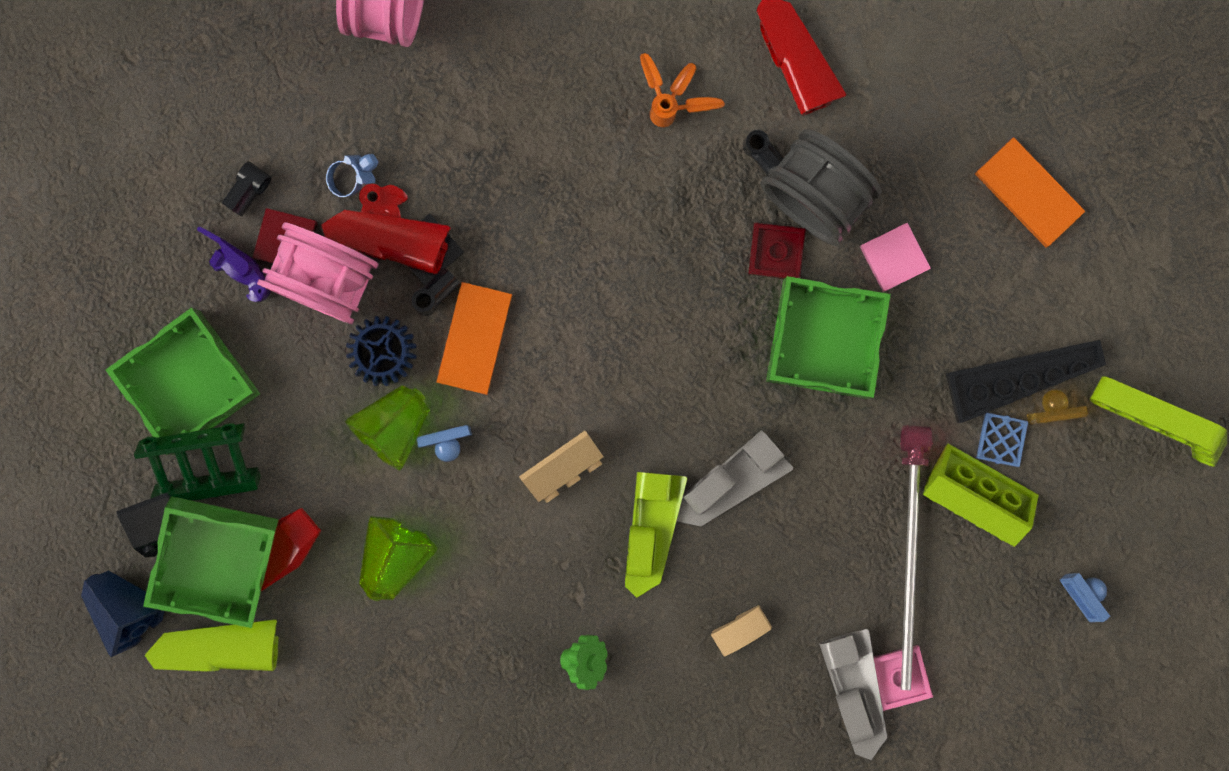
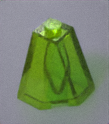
[345,385,430,471]
[359,516,437,601]

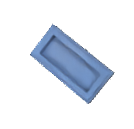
[417,425,472,462]
[1060,573,1110,622]

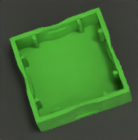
[766,276,891,399]
[106,308,260,455]
[143,496,278,628]

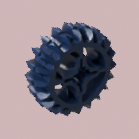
[346,316,417,386]

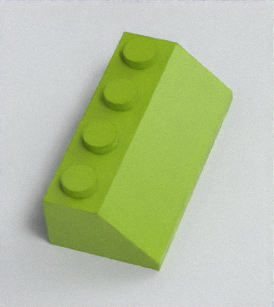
[923,443,1039,547]

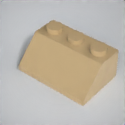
[519,431,604,503]

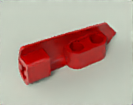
[756,0,846,116]
[321,210,451,274]

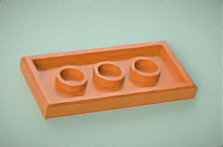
[975,137,1085,248]
[437,282,513,395]

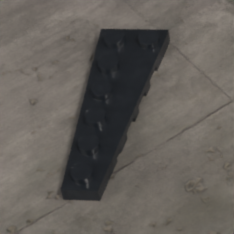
[946,340,1106,423]

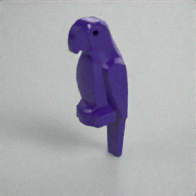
[197,227,271,302]

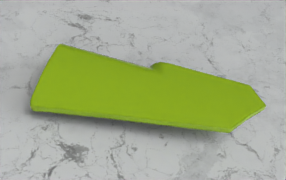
[625,472,687,598]
[145,619,279,671]

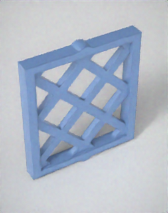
[976,413,1028,467]

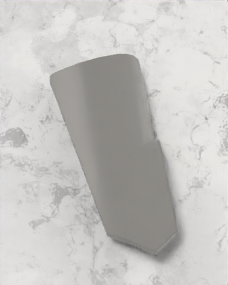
[677,430,793,526]
[819,629,887,760]

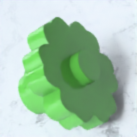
[560,635,608,690]

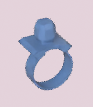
[326,154,378,197]

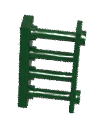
[134,423,261,501]

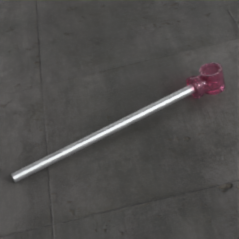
[900,425,932,691]

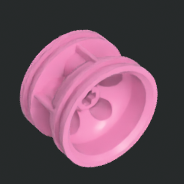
[257,222,379,325]

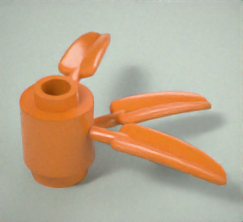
[640,53,725,127]

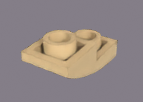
[711,605,772,657]

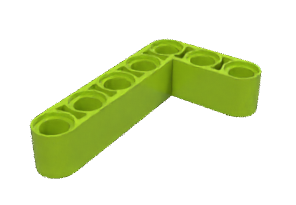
[1090,376,1227,467]

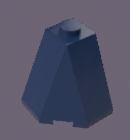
[81,570,165,657]

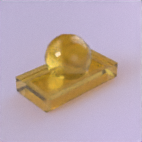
[1027,390,1088,424]

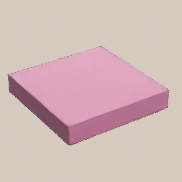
[860,223,931,292]
[874,645,933,711]

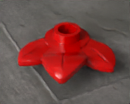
[359,183,408,218]

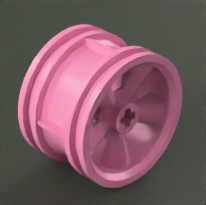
[336,0,424,47]

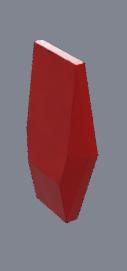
[261,508,321,592]

